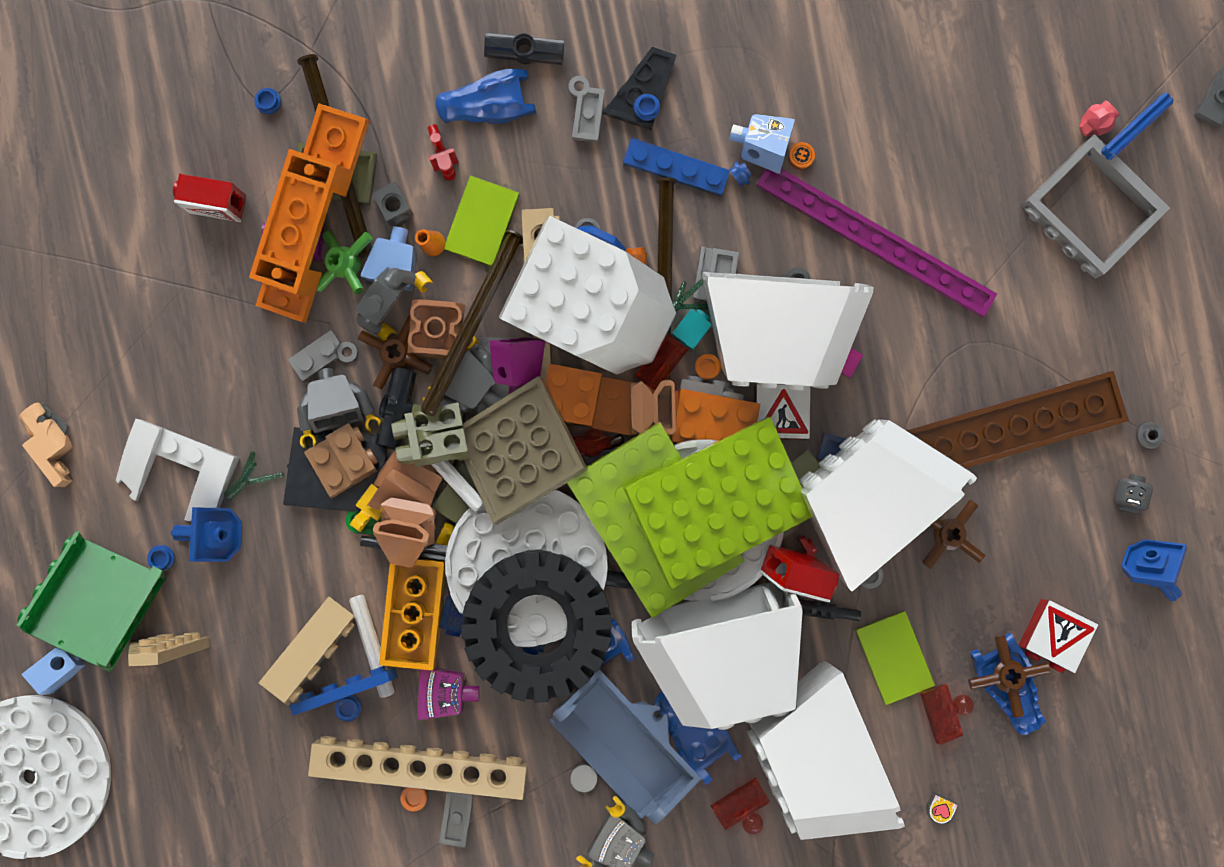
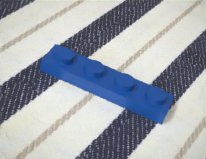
[623,138,730,197]
[289,666,398,716]

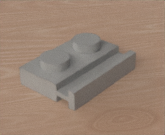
[693,246,739,301]

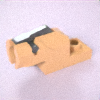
[19,402,72,487]

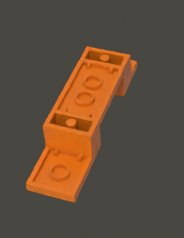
[249,103,370,323]
[545,364,760,444]

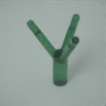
[672,279,709,312]
[224,451,284,500]

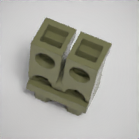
[391,402,470,468]

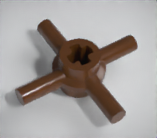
[358,315,433,390]
[922,500,985,569]
[968,635,1051,718]

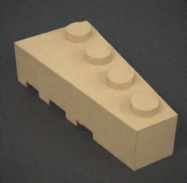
[259,597,355,706]

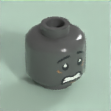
[1114,474,1153,515]

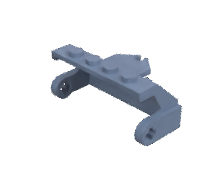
[548,669,701,824]

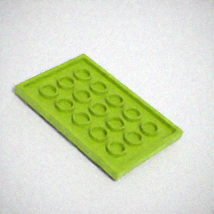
[623,417,812,589]
[567,422,745,618]

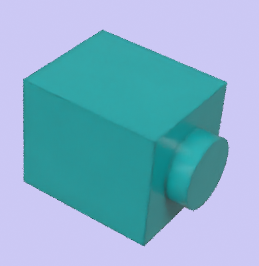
[671,308,712,352]

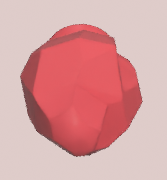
[1079,100,1120,137]

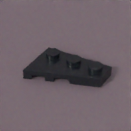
[602,47,677,131]

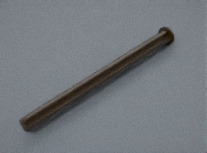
[297,54,372,258]
[655,178,677,387]
[421,230,523,416]

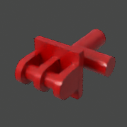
[427,124,459,181]

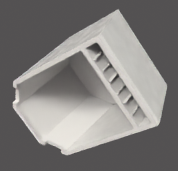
[499,216,676,375]
[702,272,874,390]
[799,419,977,591]
[632,582,802,730]
[747,661,905,840]

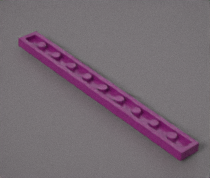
[756,168,997,318]

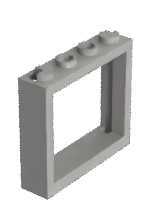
[1021,134,1170,279]

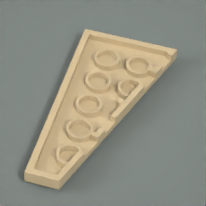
[128,632,210,666]

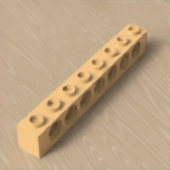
[308,736,528,800]

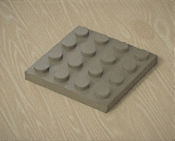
[463,376,588,525]

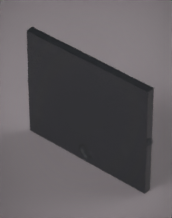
[283,427,387,512]

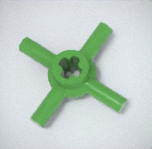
[317,230,373,295]

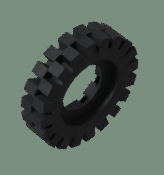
[461,550,612,703]

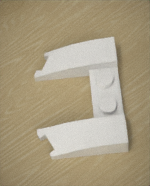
[116,419,239,521]

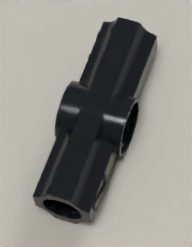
[484,33,564,65]
[375,367,417,450]

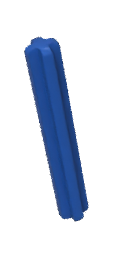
[1101,93,1174,160]

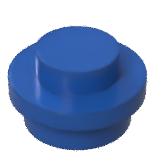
[254,88,281,115]
[634,94,660,121]
[730,161,752,187]
[147,545,175,571]
[335,695,362,722]

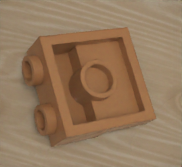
[304,423,378,498]

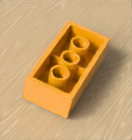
[379,558,446,670]

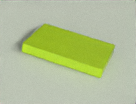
[444,176,520,266]
[855,610,935,705]

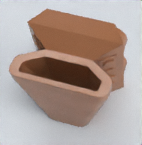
[408,299,465,359]
[630,380,676,437]
[367,451,443,510]
[373,497,436,567]

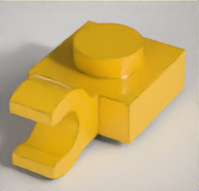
[350,484,381,533]

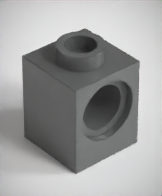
[372,182,414,226]

